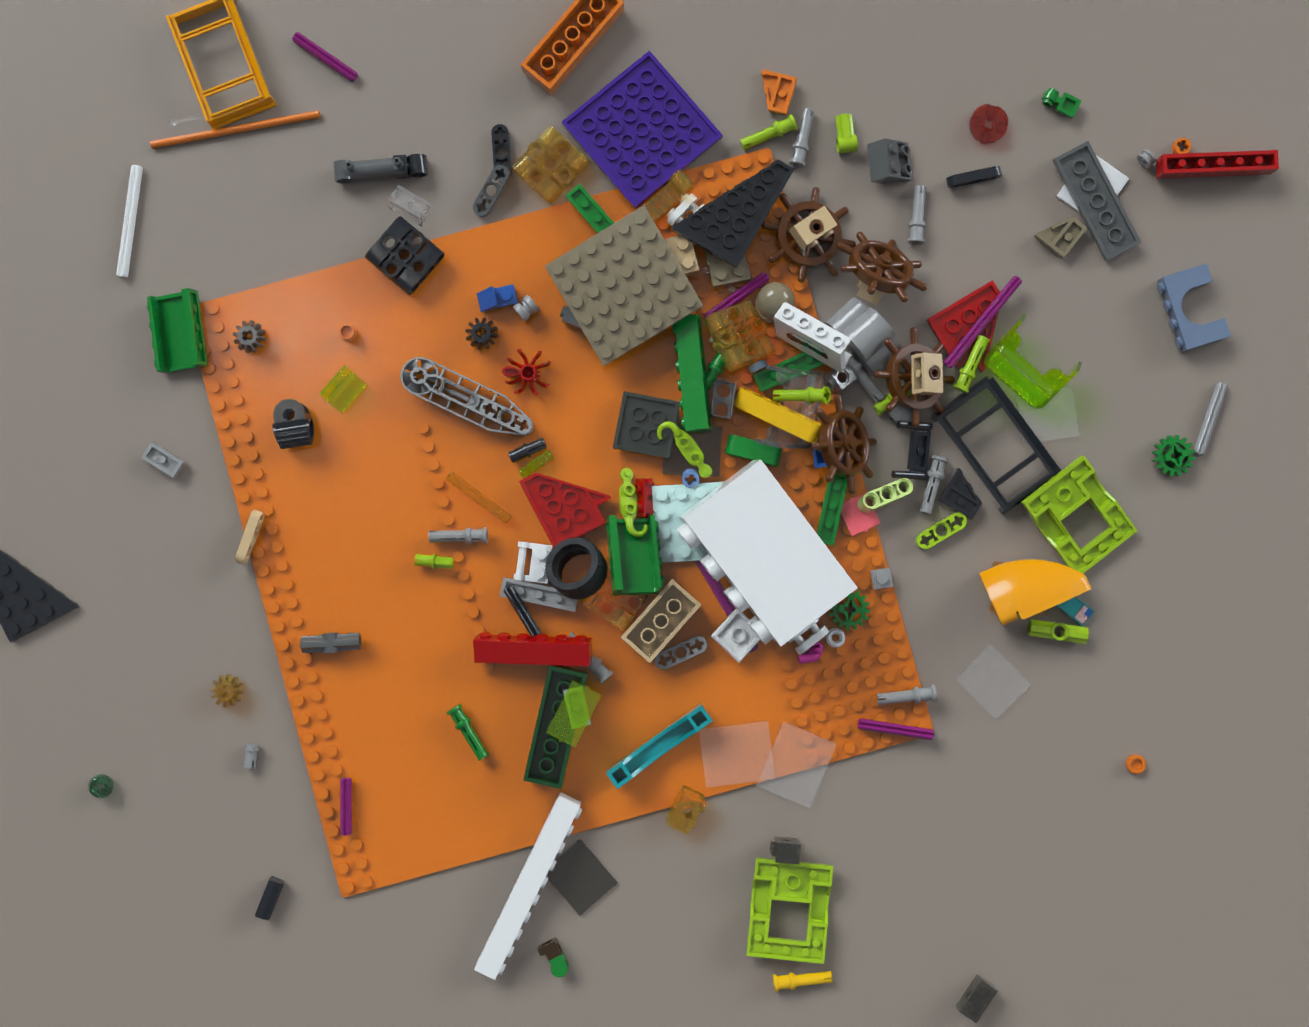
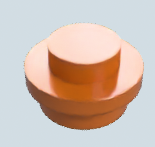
[338,323,358,342]

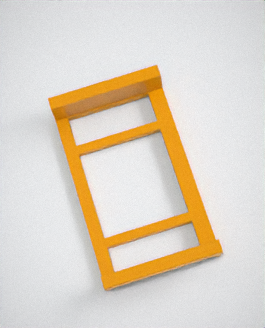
[166,0,277,130]

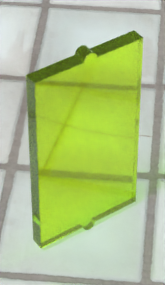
[546,680,601,747]

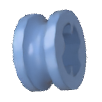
[682,468,699,488]

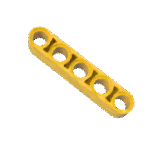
[733,387,821,443]

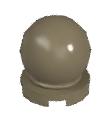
[755,282,795,324]

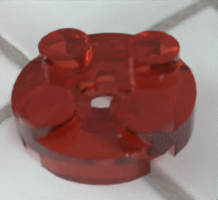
[969,104,1008,144]

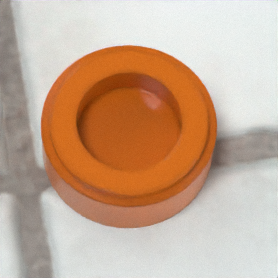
[1125,754,1146,774]

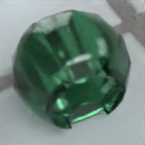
[88,774,114,798]

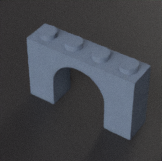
[1157,263,1231,352]

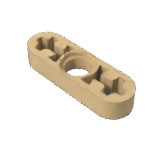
[235,509,264,565]

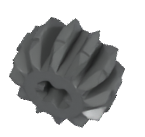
[233,320,267,353]

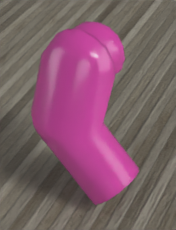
[798,642,823,664]

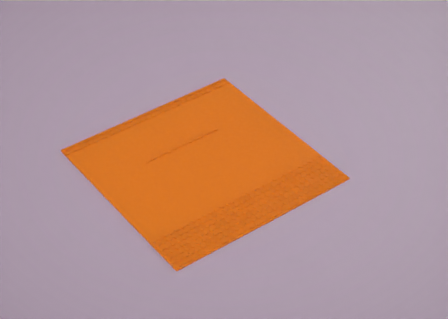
[200,148,934,897]

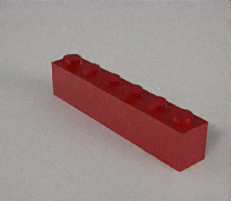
[1156,150,1279,179]
[473,632,592,666]

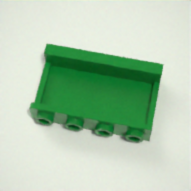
[146,288,208,373]
[606,515,664,596]

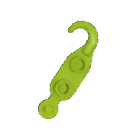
[657,421,712,478]
[619,468,648,537]

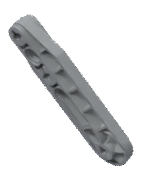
[400,357,534,436]

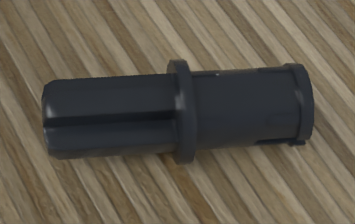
[508,438,547,463]

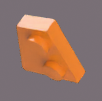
[761,69,798,116]

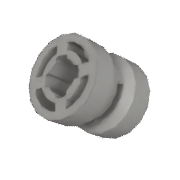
[513,295,540,321]

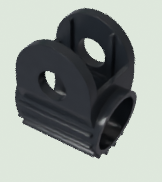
[272,399,314,449]

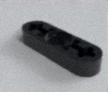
[491,124,512,179]
[946,166,1002,188]

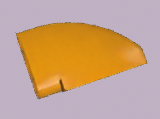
[979,559,1091,626]

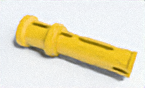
[772,970,832,992]

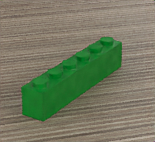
[672,314,712,434]

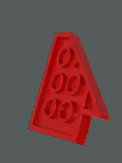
[926,280,1000,373]
[519,473,611,548]

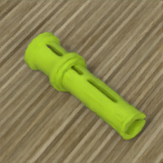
[740,114,798,151]
[952,335,990,394]
[773,386,831,404]

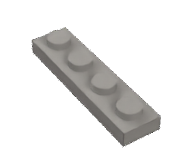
[500,577,578,612]

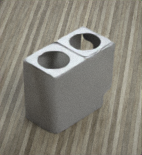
[711,379,737,420]

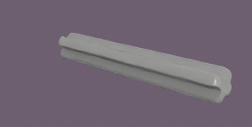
[1194,382,1228,455]

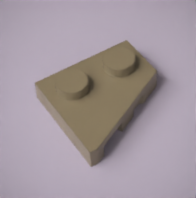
[1034,216,1088,259]

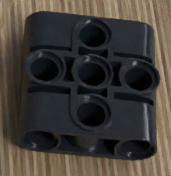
[365,216,445,295]

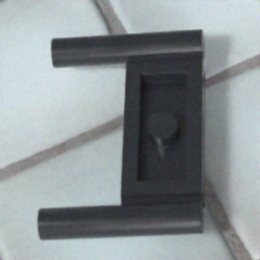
[891,420,933,480]

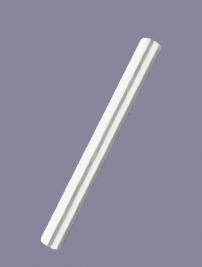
[116,165,143,278]

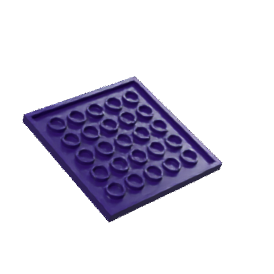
[562,51,723,209]

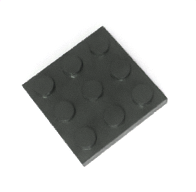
[613,391,680,459]

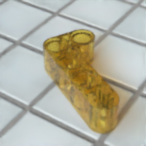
[644,169,694,224]

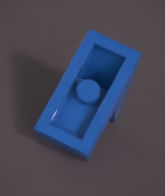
[476,284,518,313]

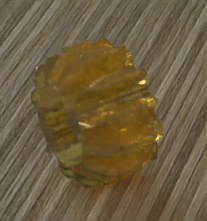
[210,674,245,707]

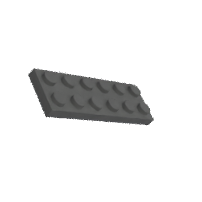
[1053,141,1141,261]

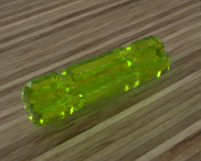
[519,450,553,478]

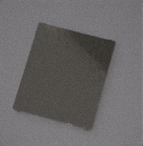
[662,425,723,477]
[546,839,618,916]

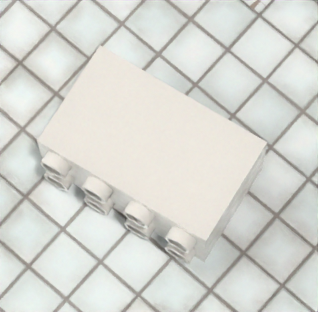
[676,459,858,646]

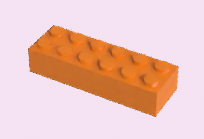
[521,0,624,96]

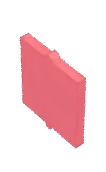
[841,493,880,537]

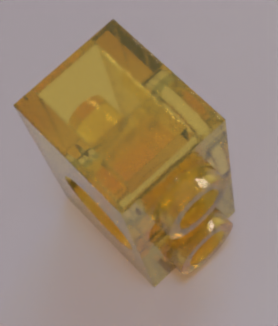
[665,785,706,835]

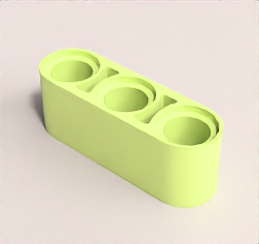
[857,478,913,513]

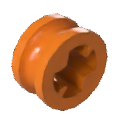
[1172,137,1191,154]

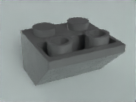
[867,138,912,184]

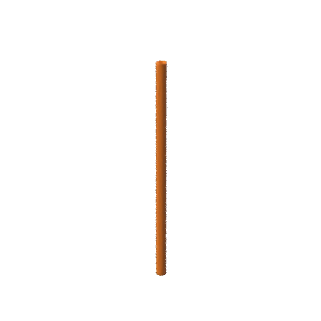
[150,110,320,149]

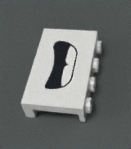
[774,302,852,373]

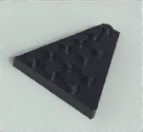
[671,159,794,268]
[0,550,79,642]

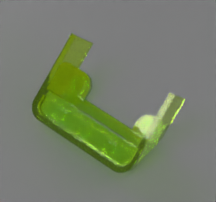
[984,313,1082,409]

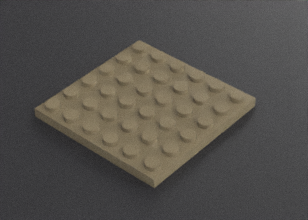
[545,205,704,366]

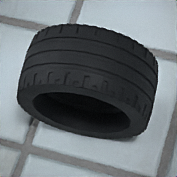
[545,537,608,600]

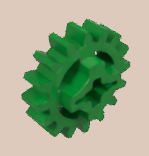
[1152,435,1196,477]
[828,590,870,630]

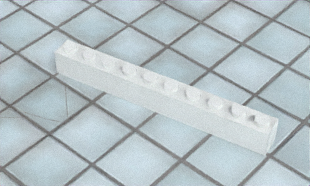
[474,792,582,980]

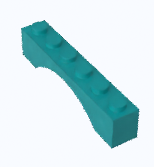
[606,703,713,789]

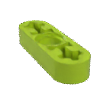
[915,512,967,549]

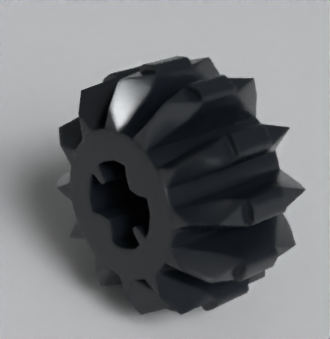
[465,317,498,350]

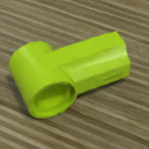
[835,113,858,154]

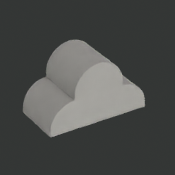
[824,297,902,379]

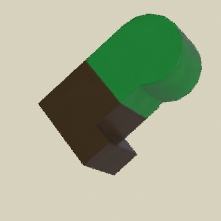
[537,937,569,978]

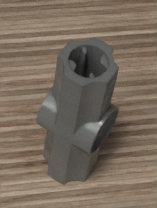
[300,633,362,653]

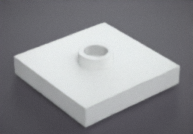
[711,609,760,663]

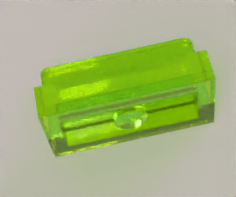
[319,365,367,413]

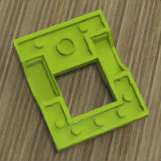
[1021,455,1137,573]
[746,857,834,964]

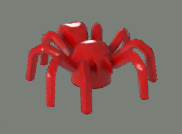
[502,349,551,396]

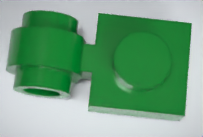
[1042,88,1082,119]

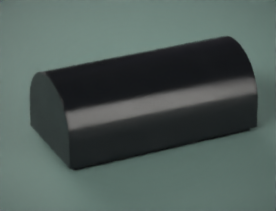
[255,876,285,920]

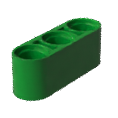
[724,434,783,467]

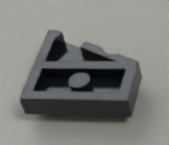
[938,468,982,520]

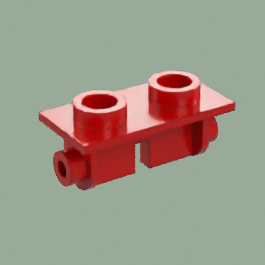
[634,478,655,517]

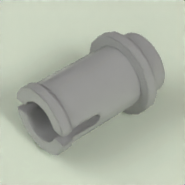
[243,743,260,769]

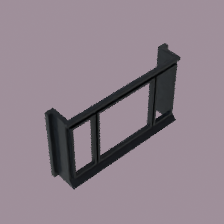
[931,376,1062,515]

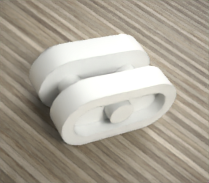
[666,193,705,227]
[788,618,829,655]

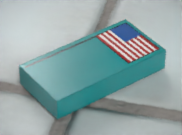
[1056,597,1095,626]

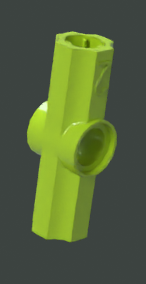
[1027,619,1089,644]

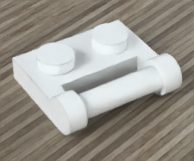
[513,541,553,584]

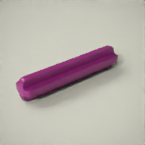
[340,777,352,836]

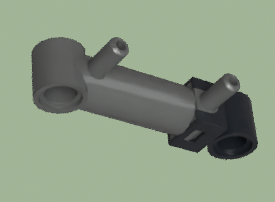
[334,154,428,183]

